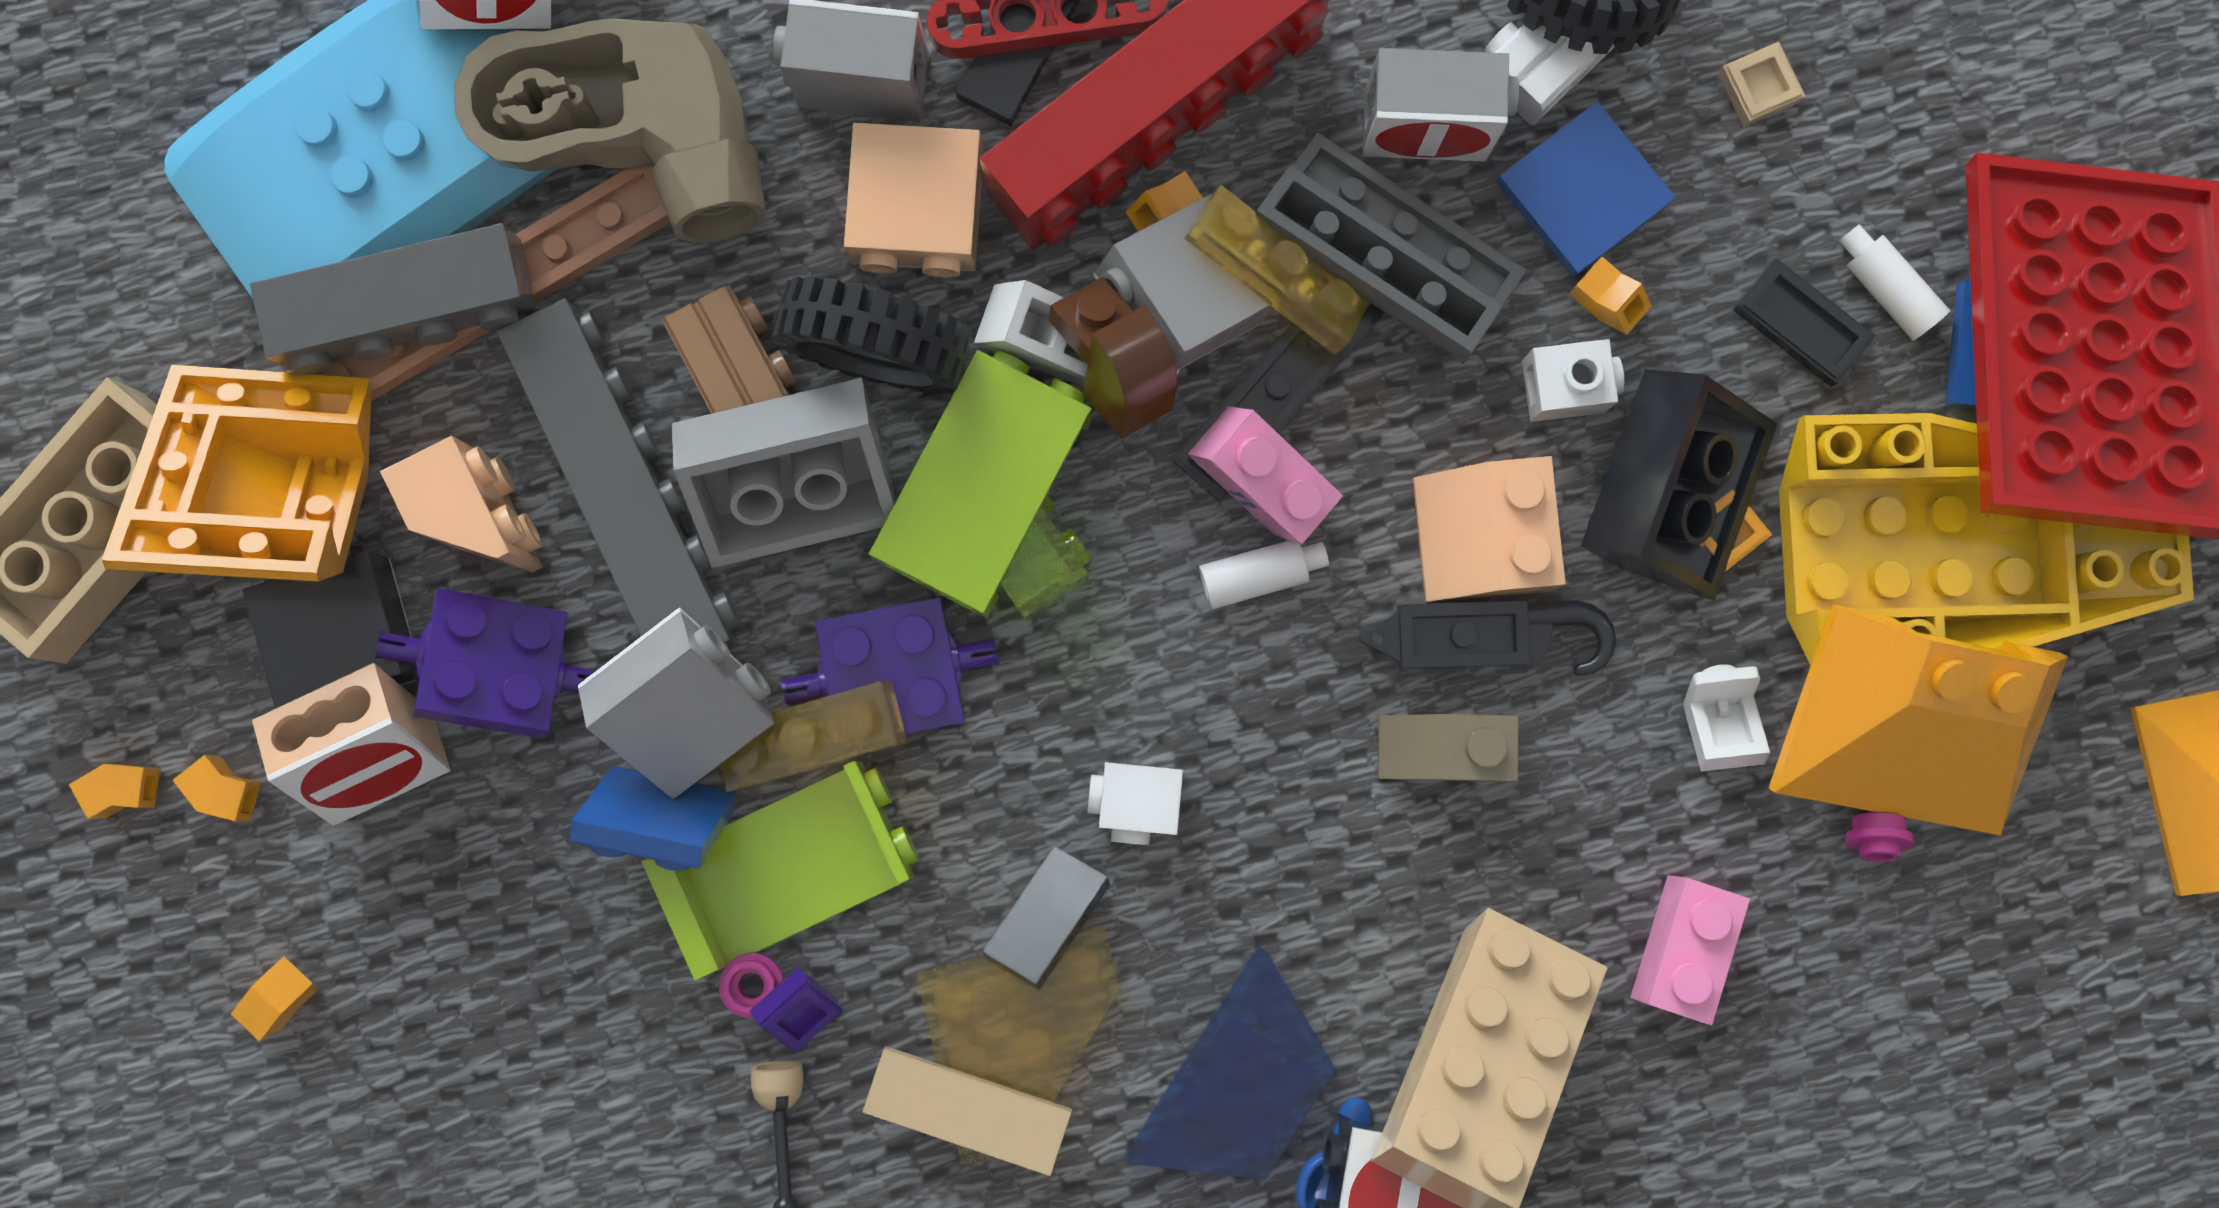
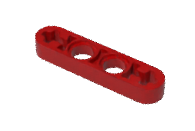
[927,0,1169,59]

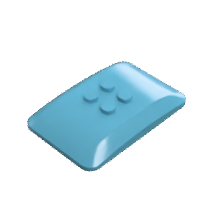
[165,0,558,299]

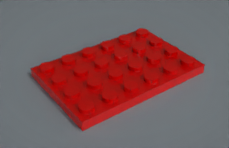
[1965,153,2219,539]

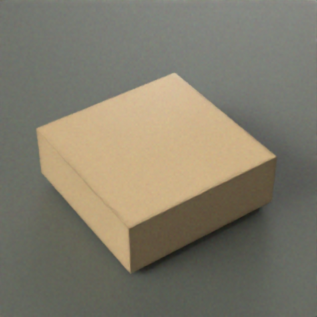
[1717,42,1806,127]

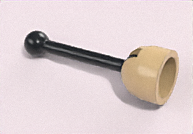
[750,1060,804,1208]

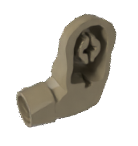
[454,19,765,243]

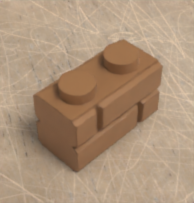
[662,285,798,414]

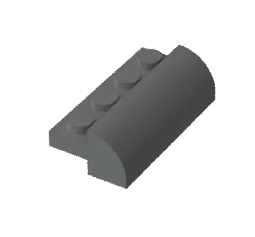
[1252,132,1527,364]

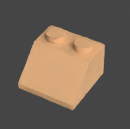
[1413,456,1566,603]

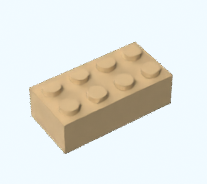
[0,377,157,664]
[1371,908,1608,1208]

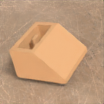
[380,435,543,573]

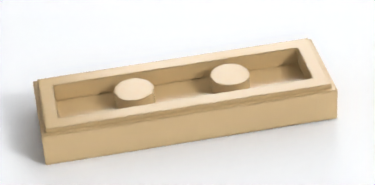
[862,1046,1072,1176]

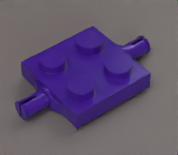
[375,588,597,739]
[781,597,999,747]

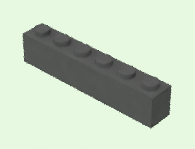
[496,298,742,650]

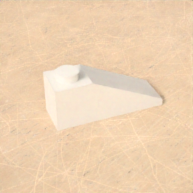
[974,280,1179,386]

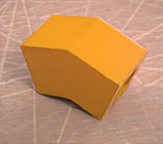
[1126,171,1203,232]
[1569,257,1652,335]
[173,755,261,821]
[69,764,160,819]
[231,956,318,1042]

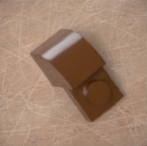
[1049,277,1177,439]

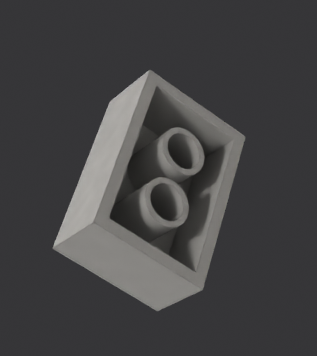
[672,378,896,568]

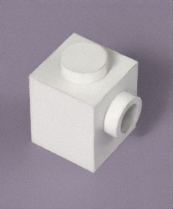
[1522,339,1624,422]
[1088,762,1183,845]

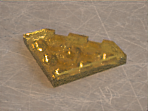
[916,926,1119,1166]

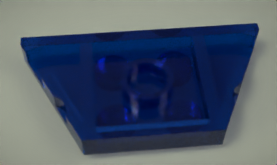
[1123,945,1336,1180]

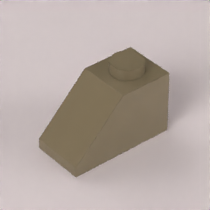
[1377,714,1518,782]

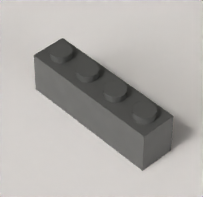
[250,223,537,375]

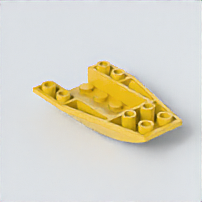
[1779,413,2194,666]

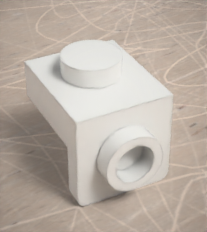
[1683,665,1770,771]

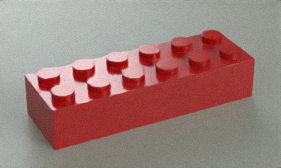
[979,0,1329,251]

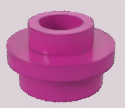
[1845,813,1914,862]
[719,953,784,1019]

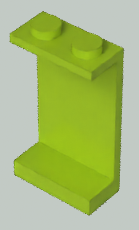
[869,350,1092,619]
[641,760,919,981]

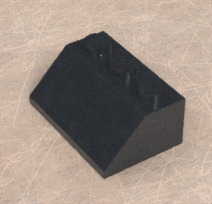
[1581,369,1778,600]

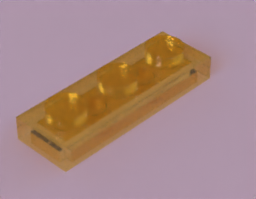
[1184,185,1370,355]
[720,680,907,792]

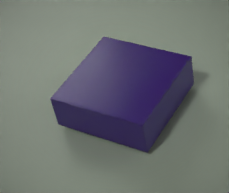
[750,967,843,1053]

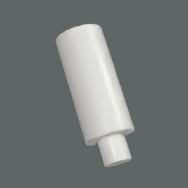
[1839,224,1951,341]
[1199,540,1329,610]

